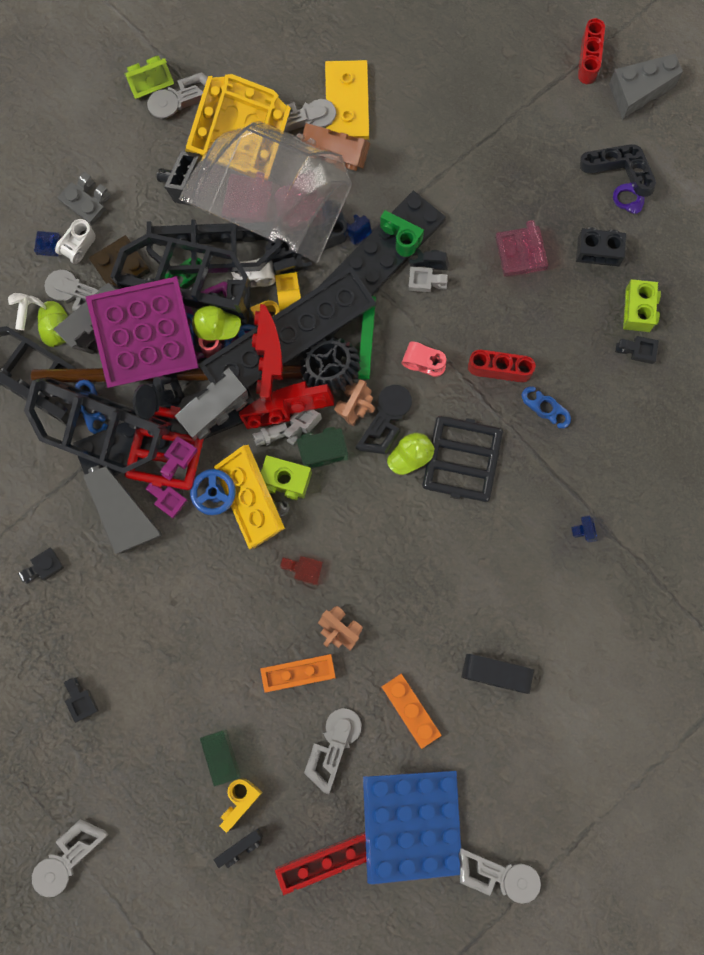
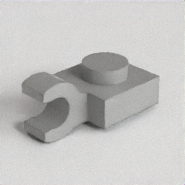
[409,267,448,292]
[283,410,322,446]

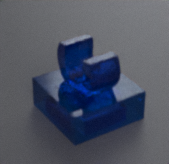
[346,215,372,245]
[34,231,61,257]
[571,515,598,543]

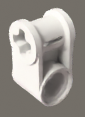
[55,219,96,264]
[231,258,275,288]

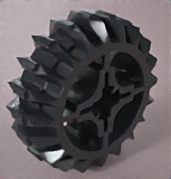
[300,336,361,395]

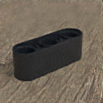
[461,654,534,694]

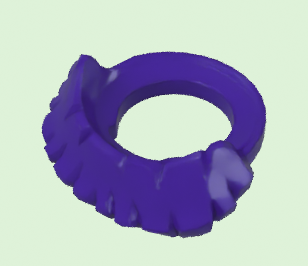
[613,182,645,214]

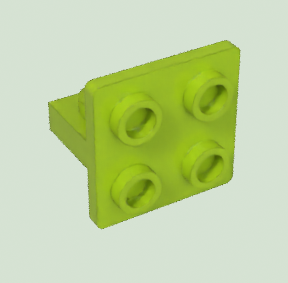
[124,56,174,99]

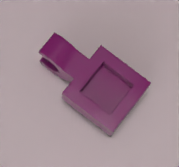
[160,436,197,481]
[146,483,187,519]

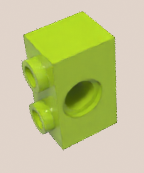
[261,455,312,500]

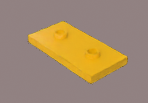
[325,60,369,140]
[214,445,285,549]

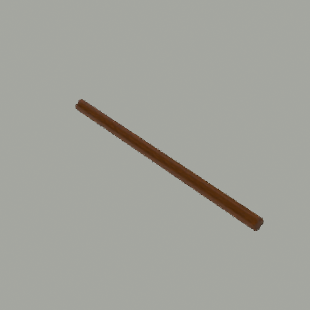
[31,365,303,382]

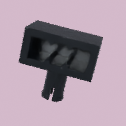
[157,151,209,206]

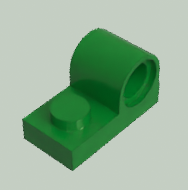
[380,210,424,257]

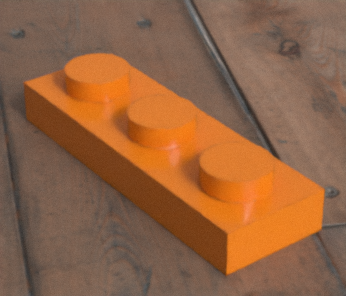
[260,654,336,693]
[381,673,442,749]

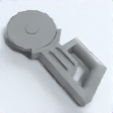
[147,72,208,119]
[283,99,336,133]
[44,269,99,311]
[304,708,362,794]
[32,819,109,897]
[459,848,541,904]

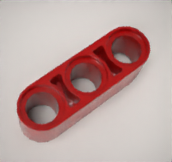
[578,18,605,84]
[468,350,536,382]

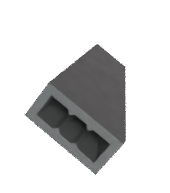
[83,465,162,554]

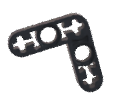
[580,144,656,197]

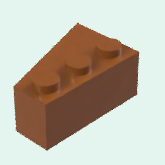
[299,123,370,171]

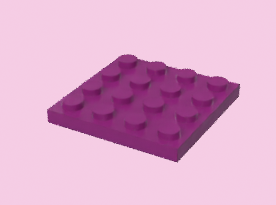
[85,276,199,388]

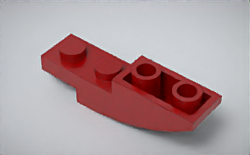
[252,304,283,402]
[239,382,334,429]

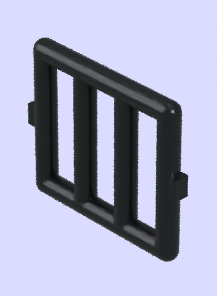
[422,416,503,502]

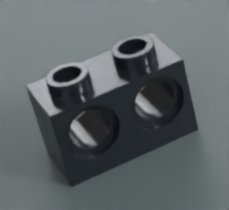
[576,227,626,267]

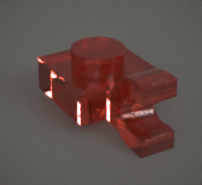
[280,556,323,586]

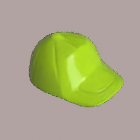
[38,301,68,347]
[192,306,241,340]
[387,433,434,475]

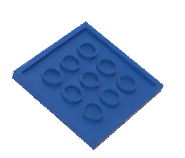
[363,771,461,884]

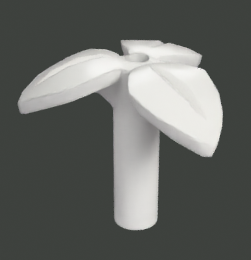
[8,293,46,330]

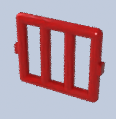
[124,406,204,490]

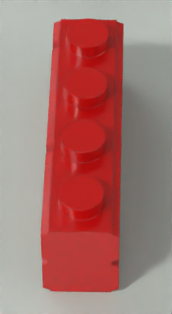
[275,832,367,896]

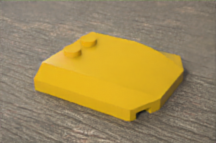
[185,74,291,181]

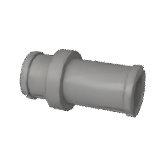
[252,422,287,448]

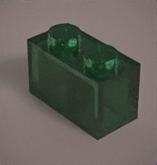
[297,427,348,469]
[200,730,241,787]

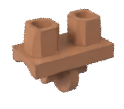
[334,380,375,426]
[318,606,363,650]

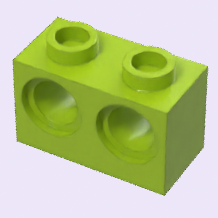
[623,279,661,332]

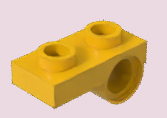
[275,272,301,311]

